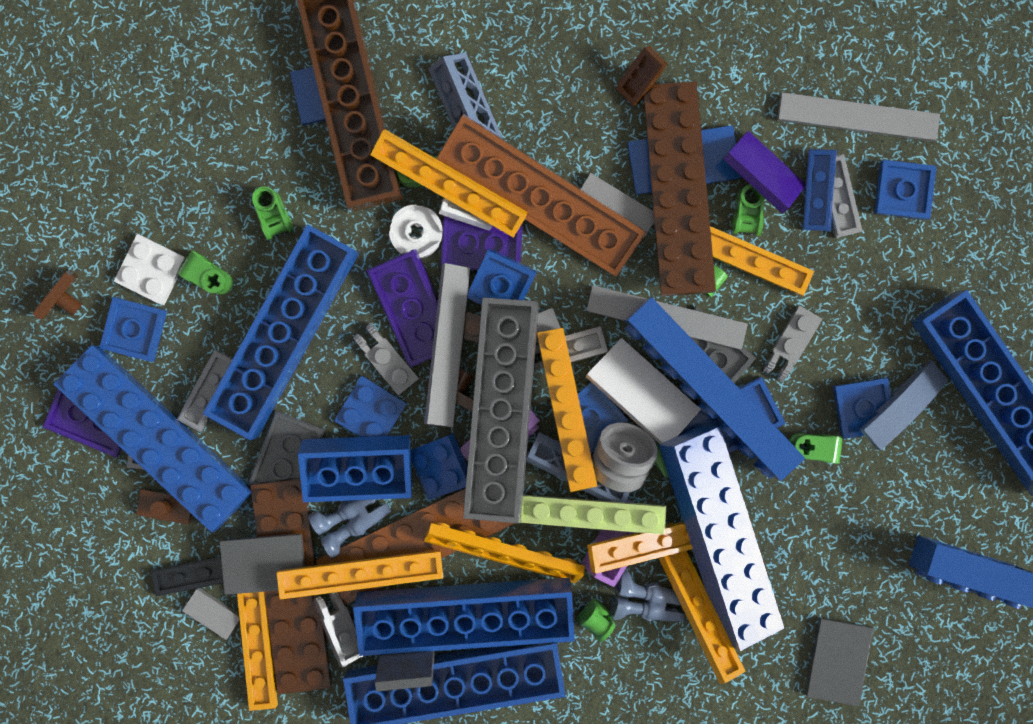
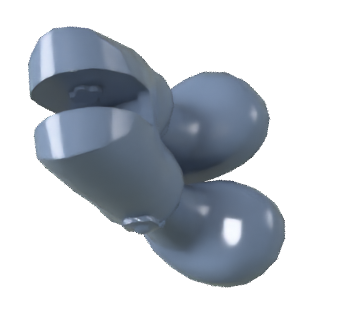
[308,499,391,558]
[610,570,686,622]

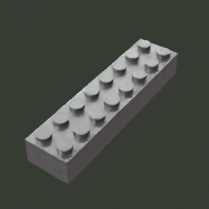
[463,298,539,523]

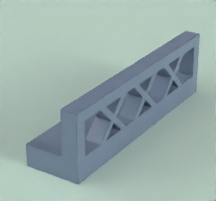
[428,53,503,139]
[526,432,630,502]

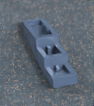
[860,360,948,451]

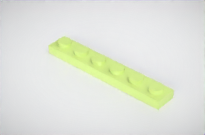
[520,495,666,535]

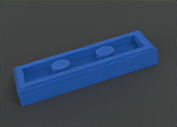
[803,149,837,231]

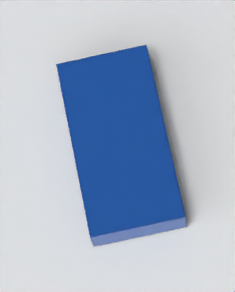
[290,67,326,126]

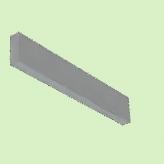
[777,93,940,142]
[424,263,470,427]
[586,285,748,350]

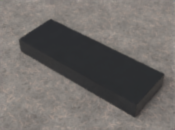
[151,556,224,597]

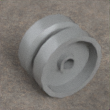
[591,423,658,492]

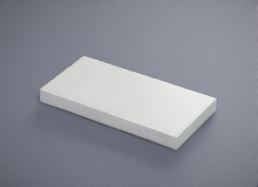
[586,338,701,444]

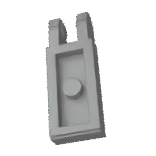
[763,306,822,382]
[353,323,420,395]
[534,327,608,370]
[314,592,362,668]

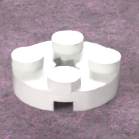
[389,205,443,258]

